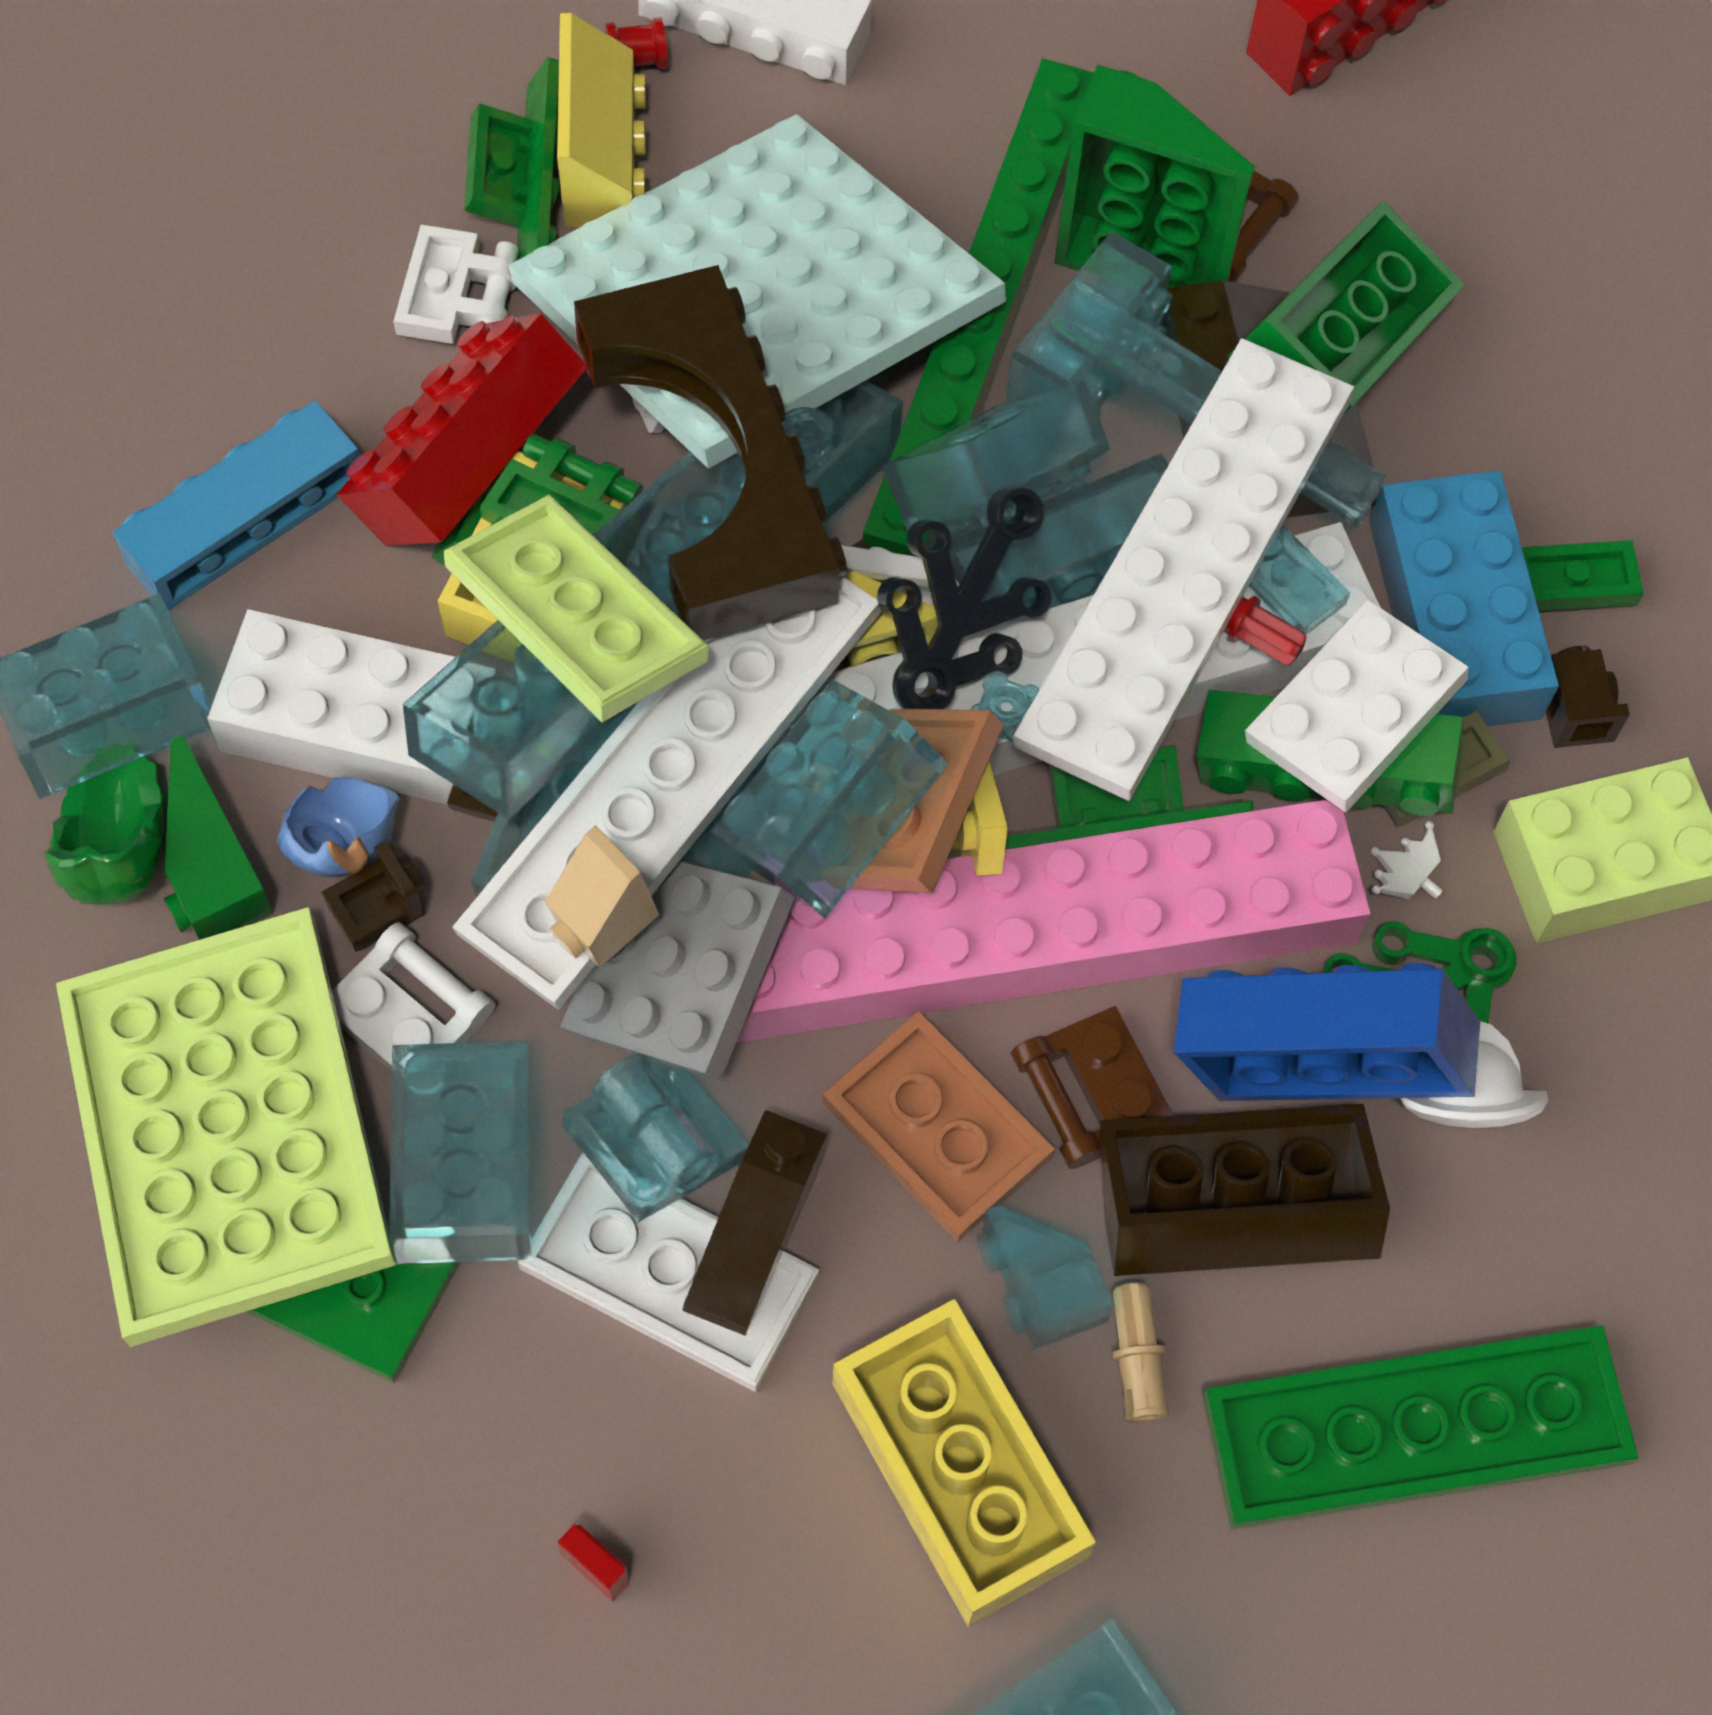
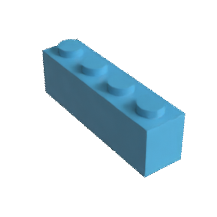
[112,400,360,613]

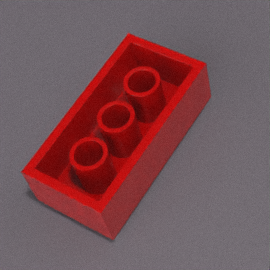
[1246,0,1446,96]
[336,313,587,546]

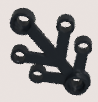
[877,486,1052,709]

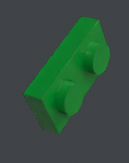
[1522,540,1644,611]

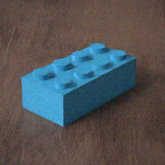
[1369,470,1559,726]

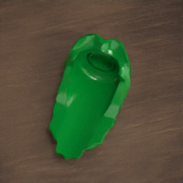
[44,738,164,906]

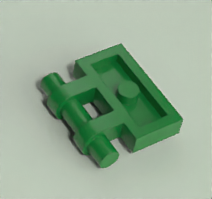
[480,433,643,548]

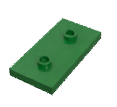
[246,1225,459,1383]

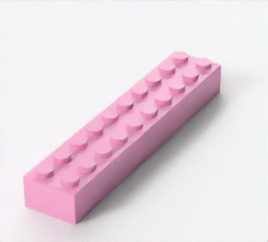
[736,800,1371,1043]

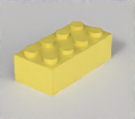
[832,1299,1096,1627]

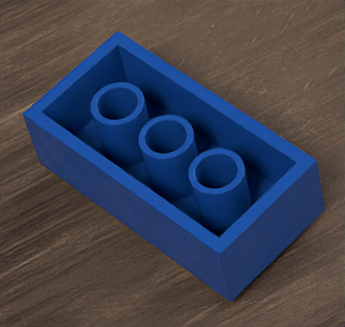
[1174,963,1480,1101]

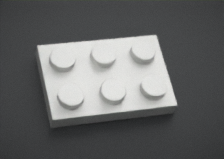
[1245,599,1469,813]

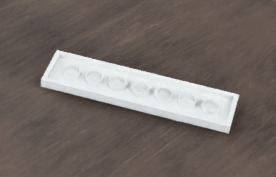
[1013,338,1354,801]
[452,576,881,1010]

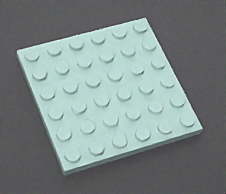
[509,114,1006,469]

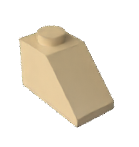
[545,825,659,968]

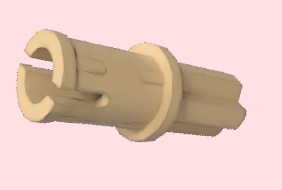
[1112,1283,1170,1422]

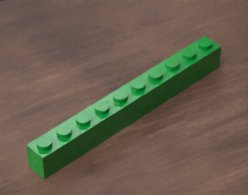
[862,58,1094,557]

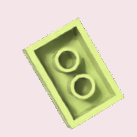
[1493,757,1712,944]

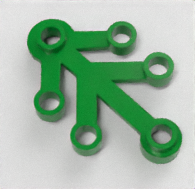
[1321,921,1517,1023]

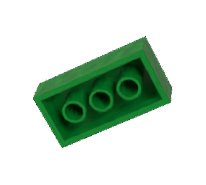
[1227,200,1465,414]

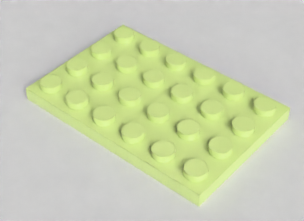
[56,907,397,1347]

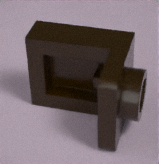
[321,841,425,952]

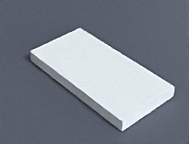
[518,1149,819,1392]

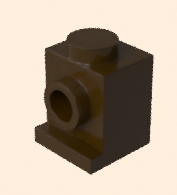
[1546,646,1630,748]

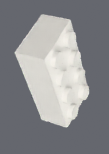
[207,609,496,805]

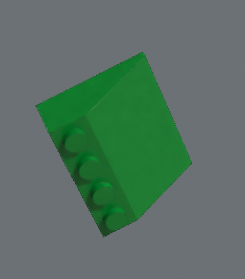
[1054,64,1255,298]

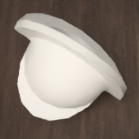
[1400,1021,1549,1128]

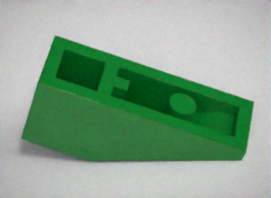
[163,734,273,940]

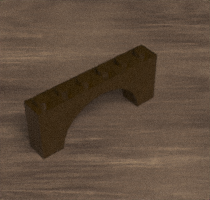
[574,265,847,640]

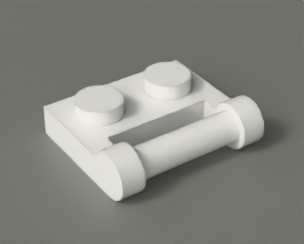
[332,922,496,1093]

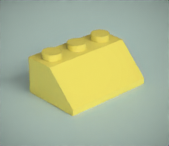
[557,13,646,227]

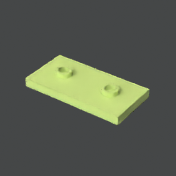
[444,494,708,722]

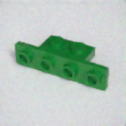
[464,57,559,260]
[1005,745,1254,849]

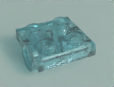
[562,1054,749,1223]

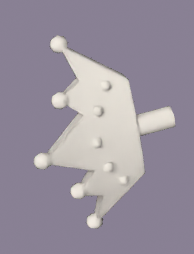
[1370,821,1443,899]

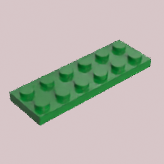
[1202,1325,1639,1530]

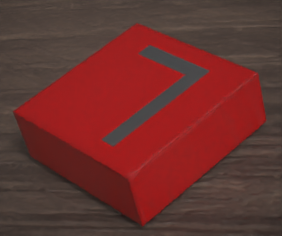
[557,1524,629,1602]

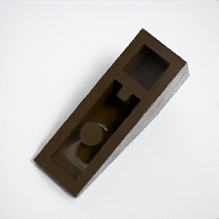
[682,1110,828,1336]

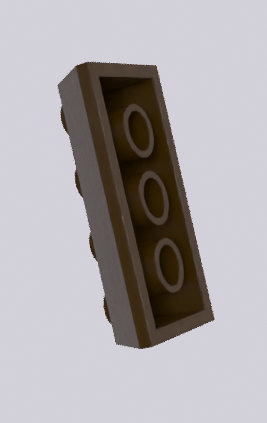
[1100,1104,1390,1276]

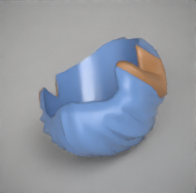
[276,777,400,877]

